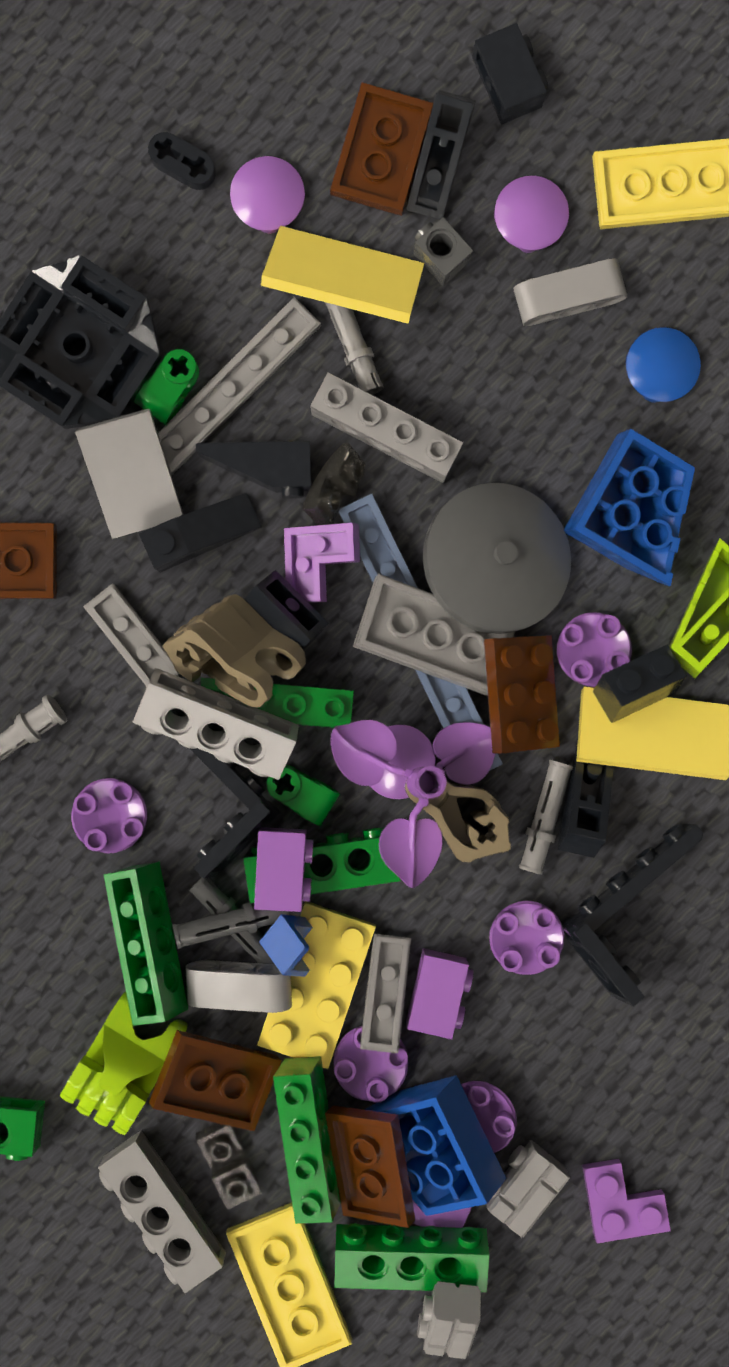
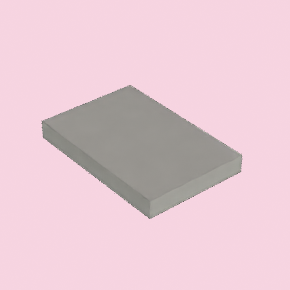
[75,408,184,539]

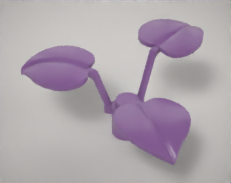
[331,720,495,888]

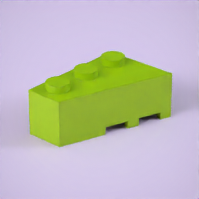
[669,539,729,678]

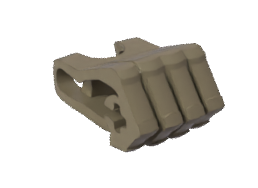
[163,594,306,708]
[404,780,511,862]

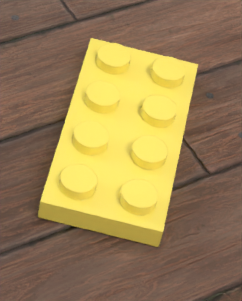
[257,901,376,1069]

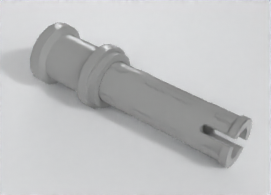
[0,694,67,762]

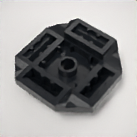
[0,255,162,429]

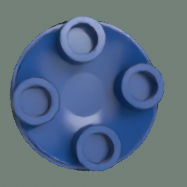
[626,327,701,403]

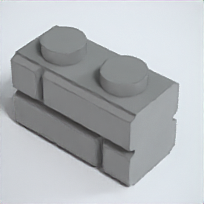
[486,1140,570,1238]
[417,1281,481,1359]

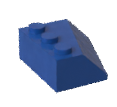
[564,429,695,586]
[364,1075,507,1216]

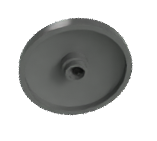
[423,483,571,634]

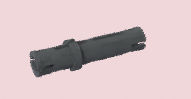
[189,877,274,964]
[172,902,289,949]

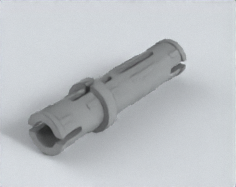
[325,302,384,395]
[519,760,573,875]

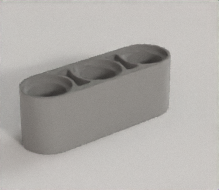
[513,258,627,326]
[185,960,292,1013]

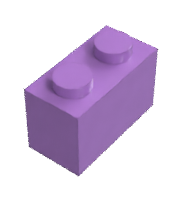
[254,827,314,912]
[406,948,473,1039]

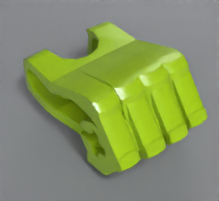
[60,991,188,1135]

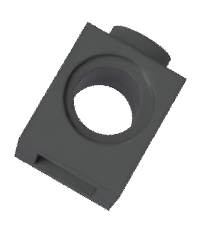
[413,217,473,287]

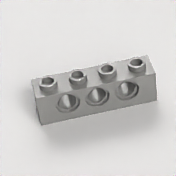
[310,373,463,483]
[132,668,299,780]
[98,1130,226,1293]

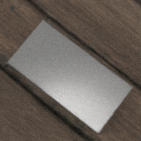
[353,574,515,696]

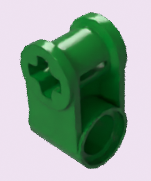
[134,349,199,425]
[267,764,340,826]

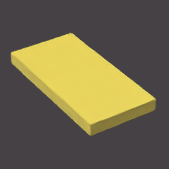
[592,138,729,229]
[261,226,424,324]
[576,687,729,780]
[226,1202,352,1367]

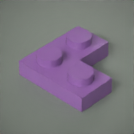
[284,523,360,603]
[582,1159,670,1243]

